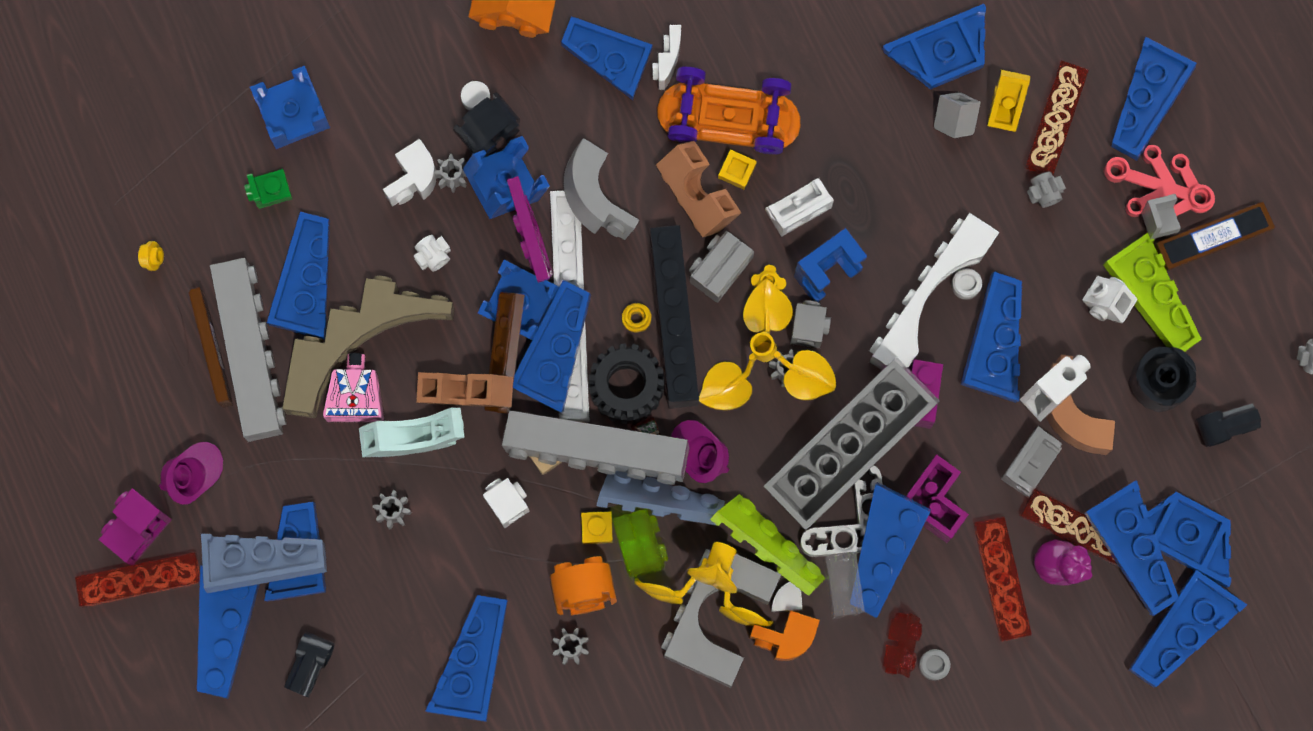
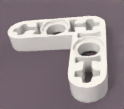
[800,465,882,557]

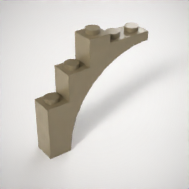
[282,276,455,418]

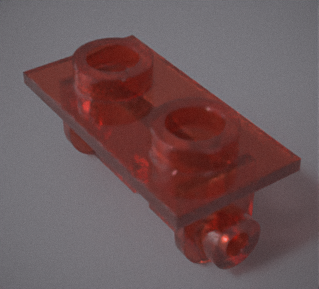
[883,613,922,678]

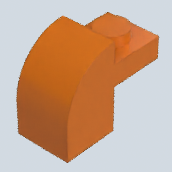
[749,611,820,661]

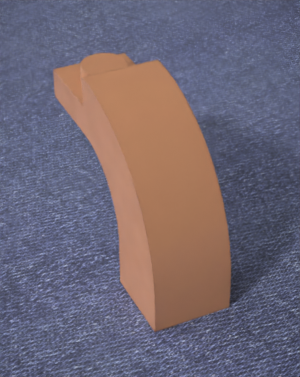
[1046,355,1115,455]

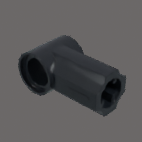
[1196,403,1261,447]
[284,631,335,698]

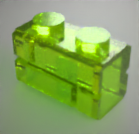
[612,509,669,579]

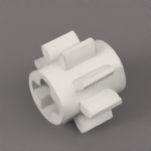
[414,235,451,272]

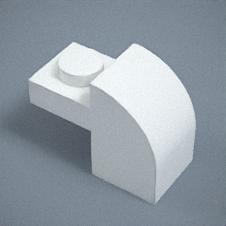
[383,139,437,206]

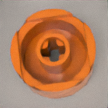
[550,556,617,615]

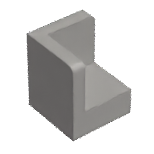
[934,92,981,138]
[1141,194,1181,240]

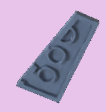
[596,471,725,525]
[201,534,327,593]

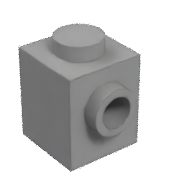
[790,301,831,348]

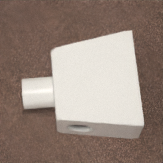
[1020,355,1091,422]

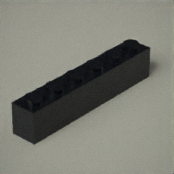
[650,225,699,409]

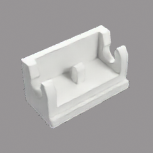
[765,178,834,237]

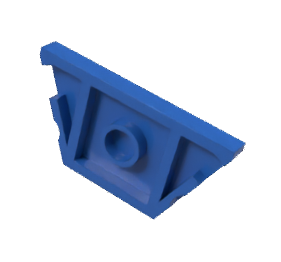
[882,4,986,90]
[1148,492,1231,588]

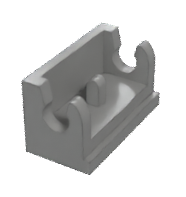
[1001,426,1062,498]

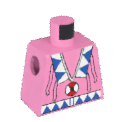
[323,353,384,422]

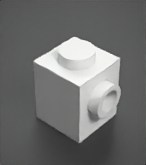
[483,478,530,528]

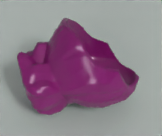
[1034,540,1093,586]

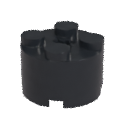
[453,92,520,158]
[1129,347,1197,412]

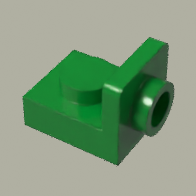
[244,169,293,209]

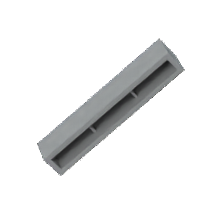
[210,258,287,442]
[502,410,690,485]

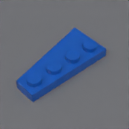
[1084,480,1179,616]
[850,482,931,618]
[197,565,260,699]
[1129,570,1247,688]
[425,595,508,722]

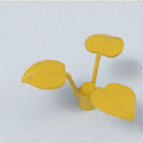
[699,279,836,410]
[634,542,773,626]

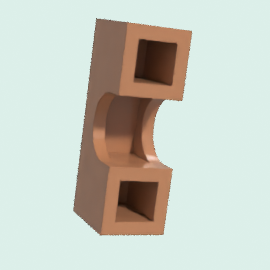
[656,141,741,237]
[417,372,513,407]

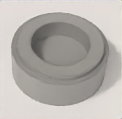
[919,649,951,681]

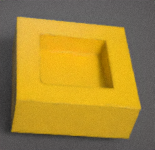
[718,149,757,190]
[581,511,613,544]

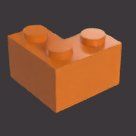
[468,0,556,38]

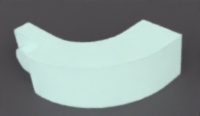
[359,408,464,457]

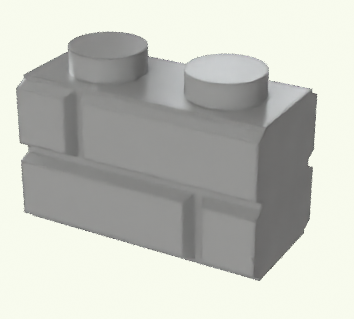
[689,231,754,303]

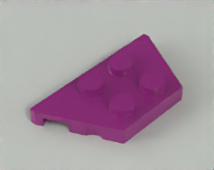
[507,176,553,283]

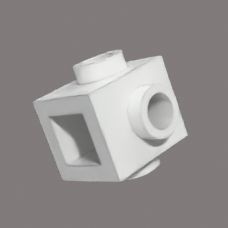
[1082,276,1138,323]

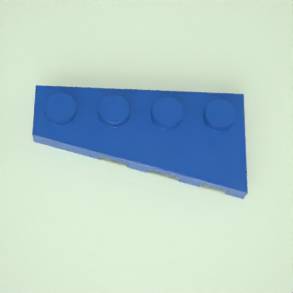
[1111,37,1197,161]
[267,212,330,340]
[960,272,1022,403]
[513,280,591,413]

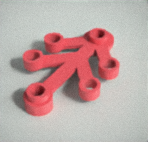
[1104,145,1215,217]

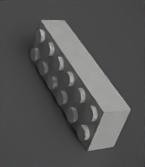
[764,358,940,530]

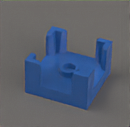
[250,66,330,149]
[463,136,550,219]
[794,228,867,302]
[478,260,559,340]

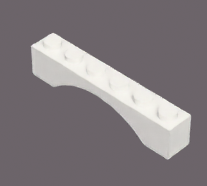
[869,213,999,370]

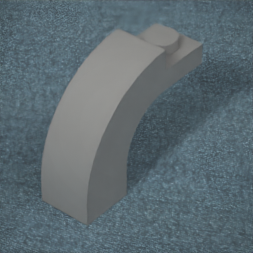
[564,138,639,240]

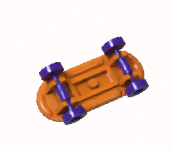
[657,67,801,154]

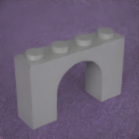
[661,549,781,688]

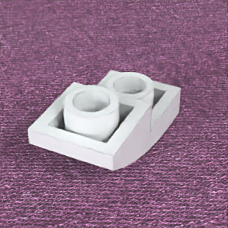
[653,25,681,90]

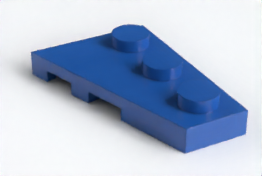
[561,16,653,100]
[264,502,326,602]

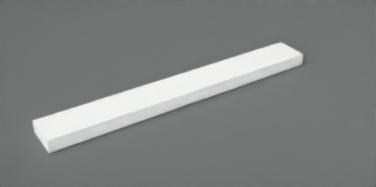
[550,191,590,422]

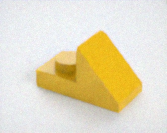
[987,70,1030,132]

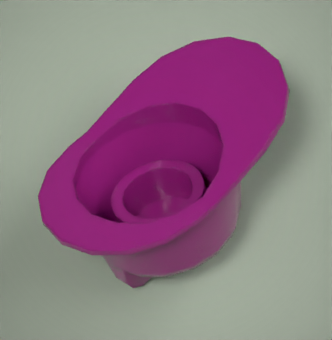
[671,420,730,483]
[158,442,223,505]

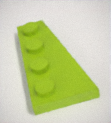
[1103,233,1202,352]
[710,494,826,596]

